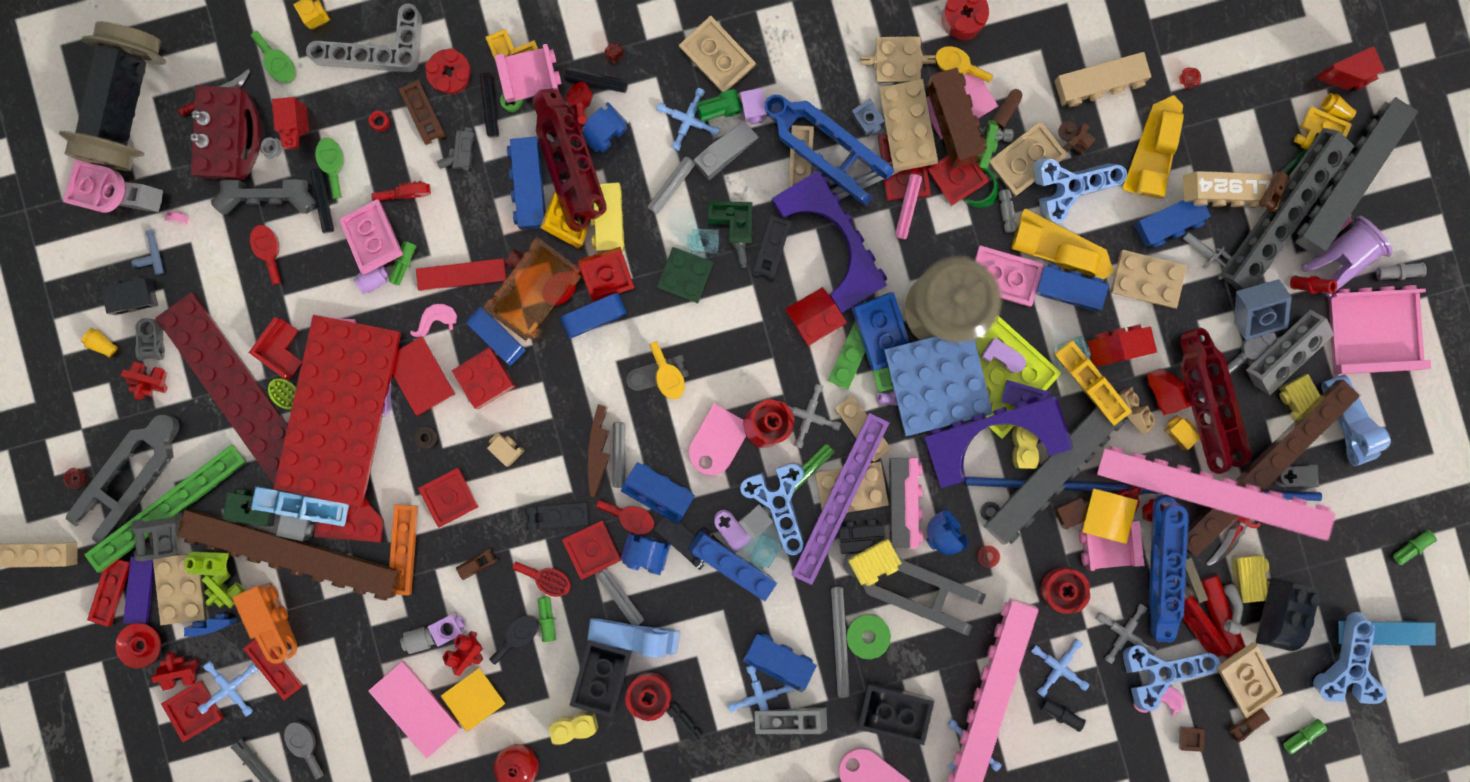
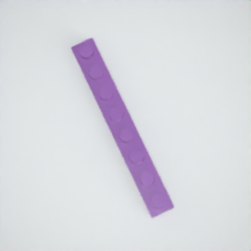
[791,413,889,585]

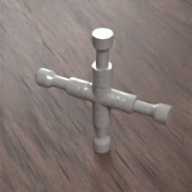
[779,384,841,449]
[1096,604,1157,664]

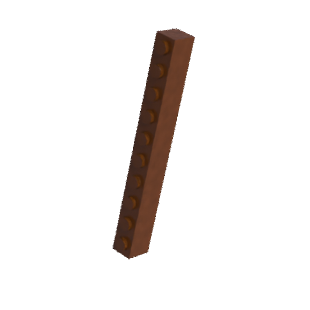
[1187,380,1361,557]
[177,510,402,601]

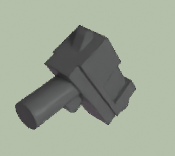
[437,127,475,171]

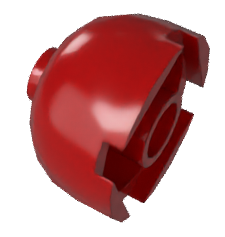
[494,744,539,782]

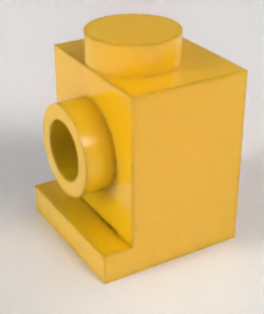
[293,0,330,31]
[1164,415,1200,450]

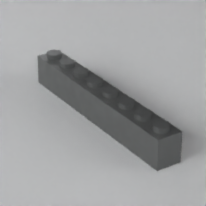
[1295,97,1418,257]
[983,406,1125,545]

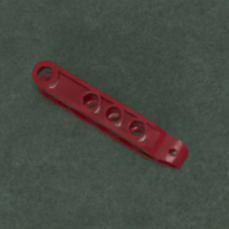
[533,88,607,232]
[1180,328,1252,474]

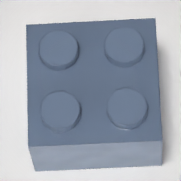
[1234,279,1292,340]

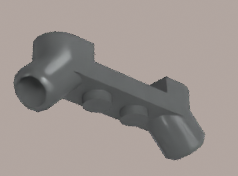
[211,179,316,215]

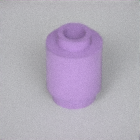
[354,265,389,294]

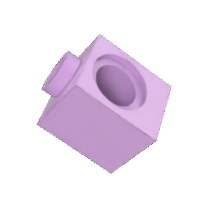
[740,88,767,124]
[428,612,466,647]

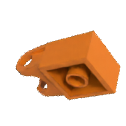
[232,582,298,664]

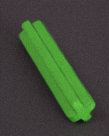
[793,444,834,492]

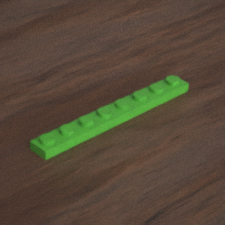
[84,444,247,573]

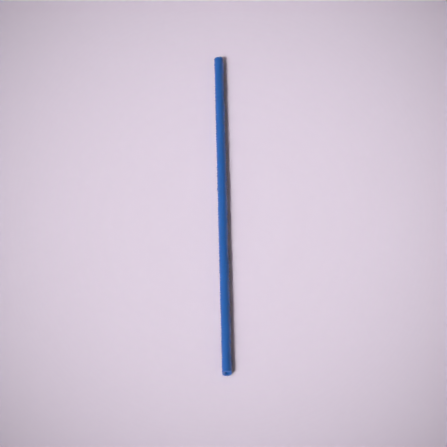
[965,477,1322,501]

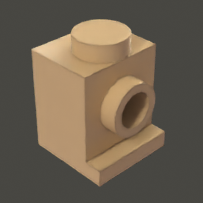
[487,432,525,467]

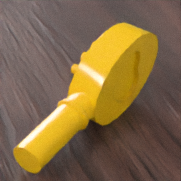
[936,46,993,83]
[649,341,685,399]

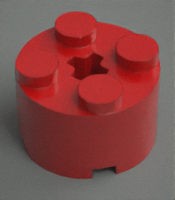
[941,0,989,40]
[743,399,794,448]
[1040,567,1091,614]
[625,672,672,721]

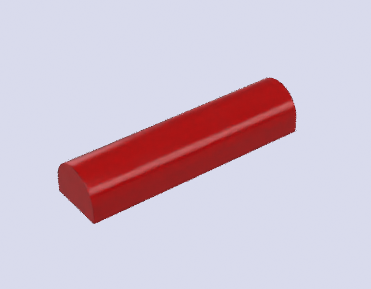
[1200,574,1246,660]

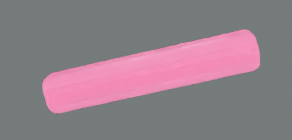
[895,174,922,239]

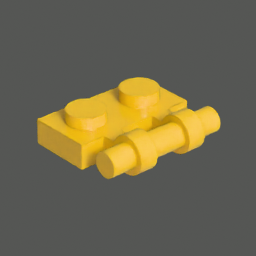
[1294,106,1352,149]

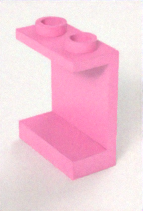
[495,44,562,103]
[1079,520,1144,571]

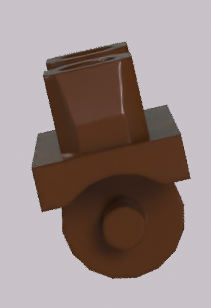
[1058,121,1095,155]

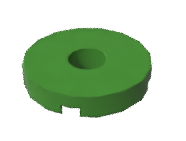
[846,614,891,660]

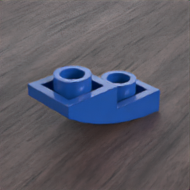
[184,613,237,637]

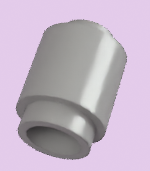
[400,626,436,654]

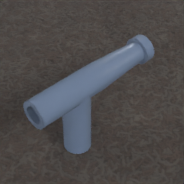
[131,230,164,275]

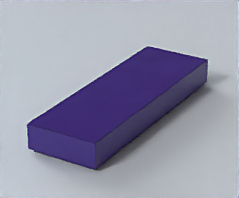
[123,556,154,625]

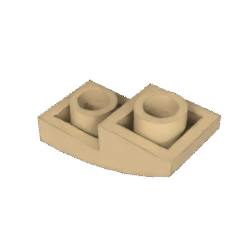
[1118,387,1155,434]

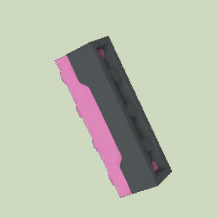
[889,458,923,548]

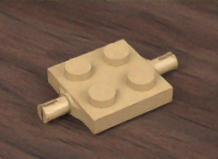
[860,37,936,83]

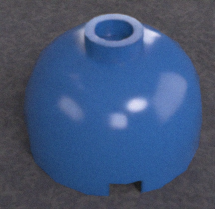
[926,509,969,555]

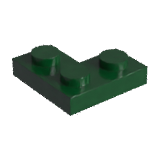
[708,201,753,243]

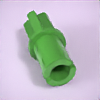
[389,241,417,286]
[1393,530,1437,565]
[537,596,556,642]
[1283,719,1327,754]

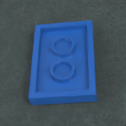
[851,292,910,371]

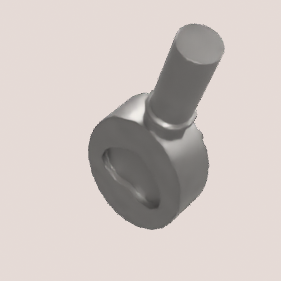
[1227,332,1277,374]
[284,721,324,780]

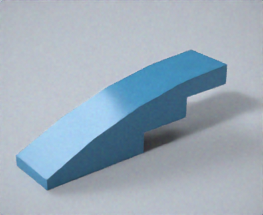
[251,486,349,526]
[1339,620,1436,646]

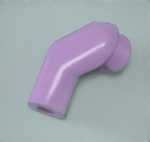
[876,390,897,405]

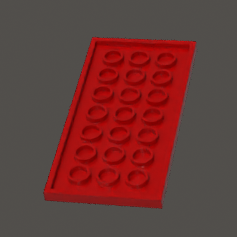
[274,315,401,507]

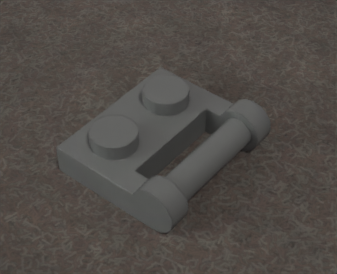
[131,517,178,562]

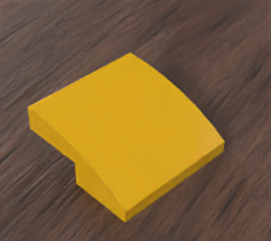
[1082,489,1138,544]
[441,668,505,732]

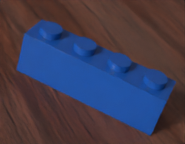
[507,136,546,230]
[688,530,777,602]

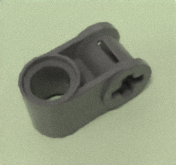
[135,318,165,361]
[1274,465,1319,488]

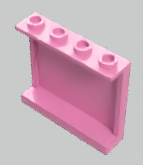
[1328,285,1431,375]

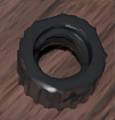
[980,502,1000,521]

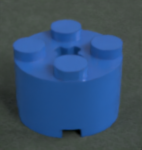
[582,102,627,153]
[621,533,671,575]

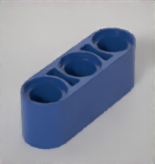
[560,293,627,339]
[465,306,526,366]

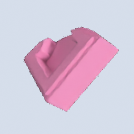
[165,212,189,224]

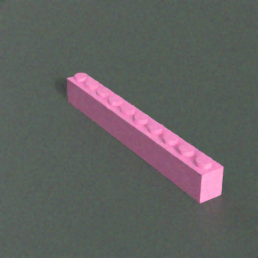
[1097,446,1336,540]
[946,598,1039,782]

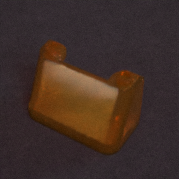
[482,237,581,341]

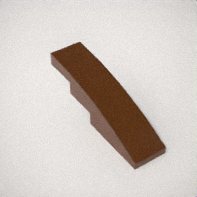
[588,404,610,497]

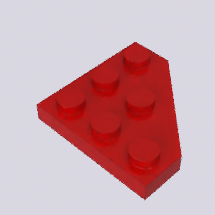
[314,497,384,542]

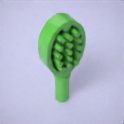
[251,31,296,84]
[315,138,344,199]

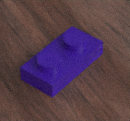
[1000,380,1051,406]

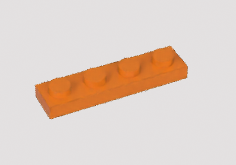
[389,504,418,596]

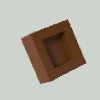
[1179,726,1205,752]

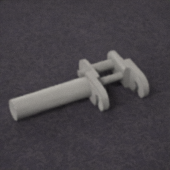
[1182,232,1234,280]

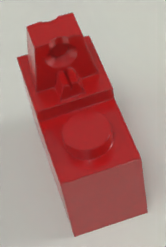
[272,97,309,149]

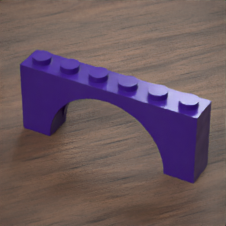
[771,171,887,313]
[925,393,1073,488]

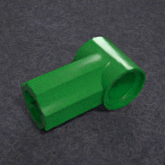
[696,89,743,122]

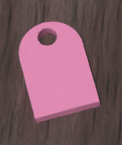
[63,160,125,213]
[689,404,746,475]
[839,748,911,782]

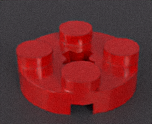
[426,48,471,94]

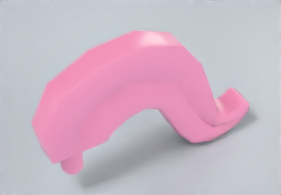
[410,304,457,338]
[1133,686,1184,716]

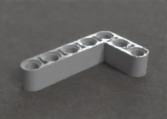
[306,3,422,72]

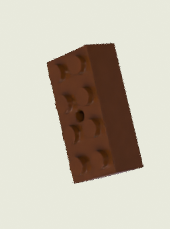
[926,67,987,170]

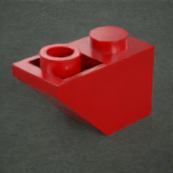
[1147,368,1191,416]

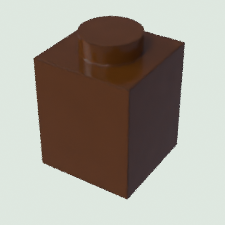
[1053,497,1089,529]

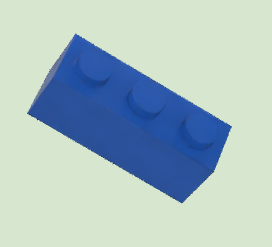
[1134,200,1211,248]
[1035,264,1109,312]
[621,462,695,524]
[742,634,817,692]

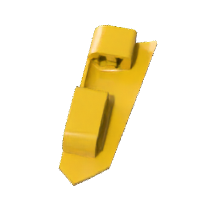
[1122,95,1184,199]
[1011,209,1114,280]

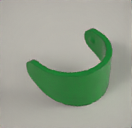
[963,168,999,208]

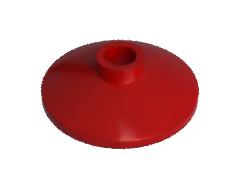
[115,623,161,668]

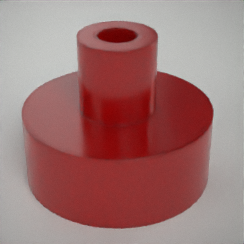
[1142,499,1165,522]

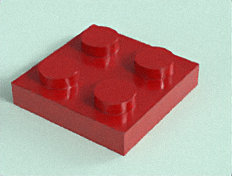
[927,155,989,207]
[578,247,634,301]
[418,468,479,528]
[562,520,622,580]
[161,680,224,742]

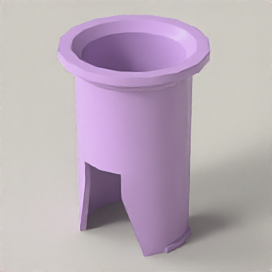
[1301,215,1393,298]

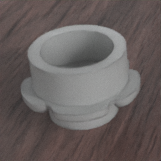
[260,137,282,159]

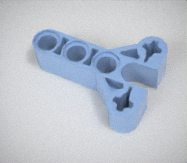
[1034,158,1127,223]
[1321,374,1390,466]
[740,462,805,555]
[1313,612,1386,704]
[587,618,680,658]
[1123,646,1220,711]

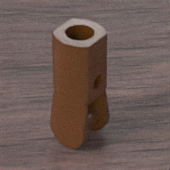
[993,89,1023,129]
[1259,171,1290,213]
[456,548,498,581]
[1228,708,1270,743]

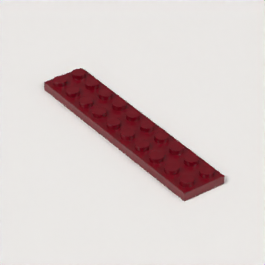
[156,292,288,484]

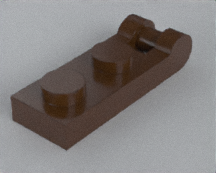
[399,80,446,146]

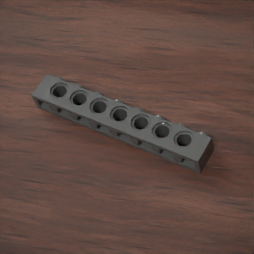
[1220,128,1354,290]

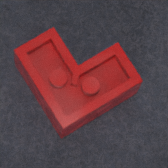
[248,317,303,380]

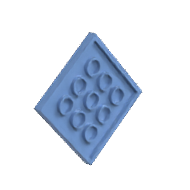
[884,336,993,436]

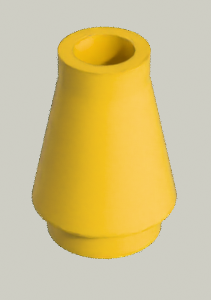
[1321,93,1356,122]
[81,328,118,358]

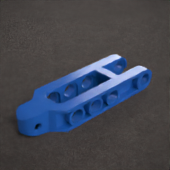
[765,94,894,206]
[1149,494,1188,642]

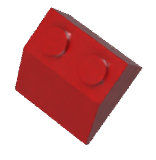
[1316,46,1385,90]
[785,287,847,347]

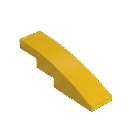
[1053,340,1132,426]

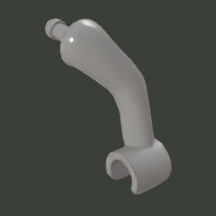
[1223,584,1243,634]

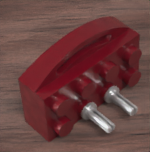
[191,85,262,181]

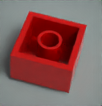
[1087,324,1157,367]
[452,347,517,410]

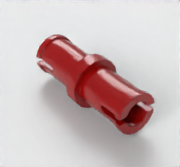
[1290,275,1337,294]

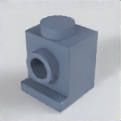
[851,98,885,137]

